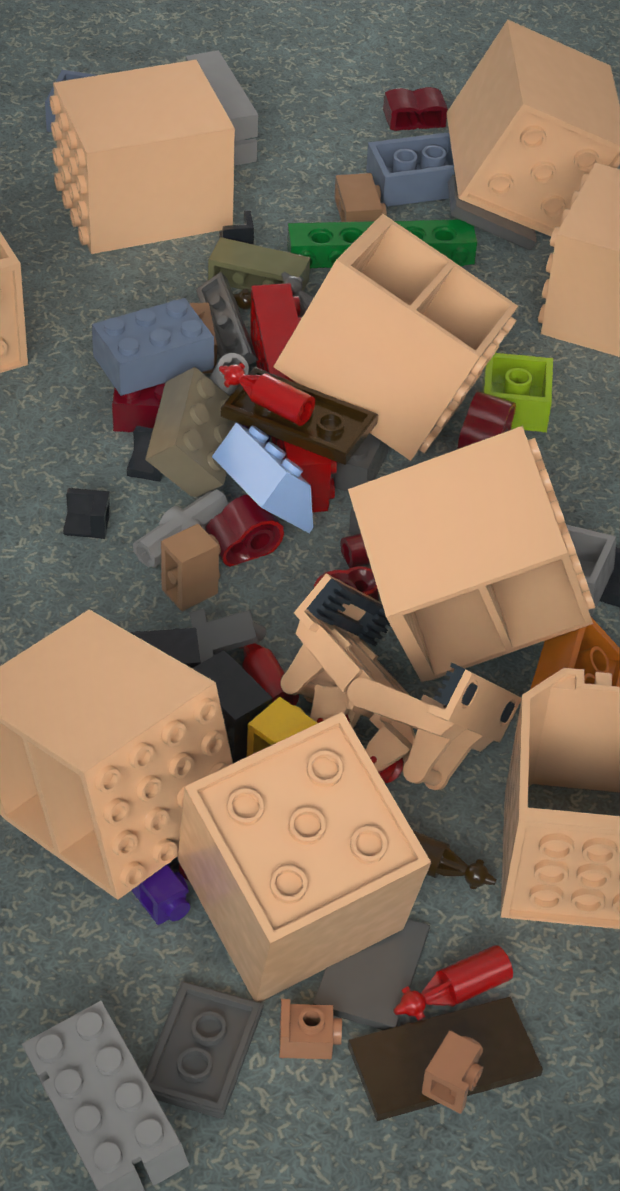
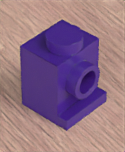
[132,862,191,925]

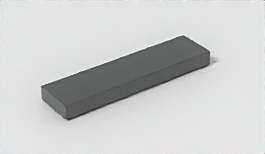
[196,272,258,366]

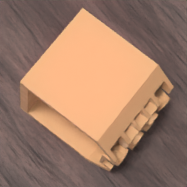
[501,668,620,929]

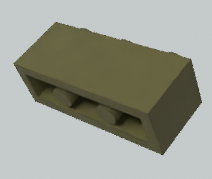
[208,237,310,292]

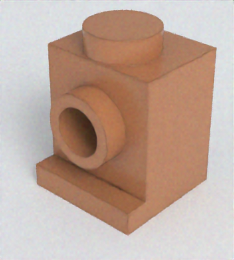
[279,999,342,1059]
[422,1031,483,1114]

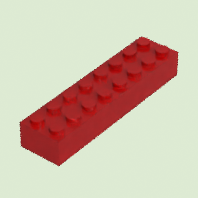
[250,283,337,512]

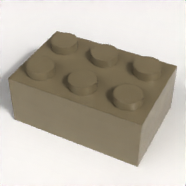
[145,367,236,497]

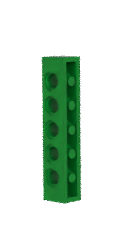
[287,220,477,269]

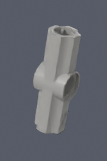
[133,489,229,568]

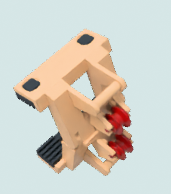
[280,573,522,790]

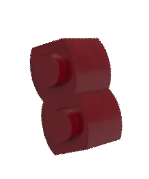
[383,87,448,131]

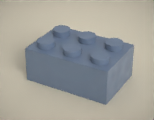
[366,132,455,207]
[92,298,214,396]

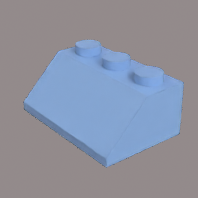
[212,423,313,533]

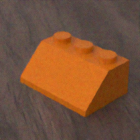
[530,617,620,689]

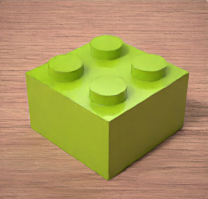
[482,353,553,432]

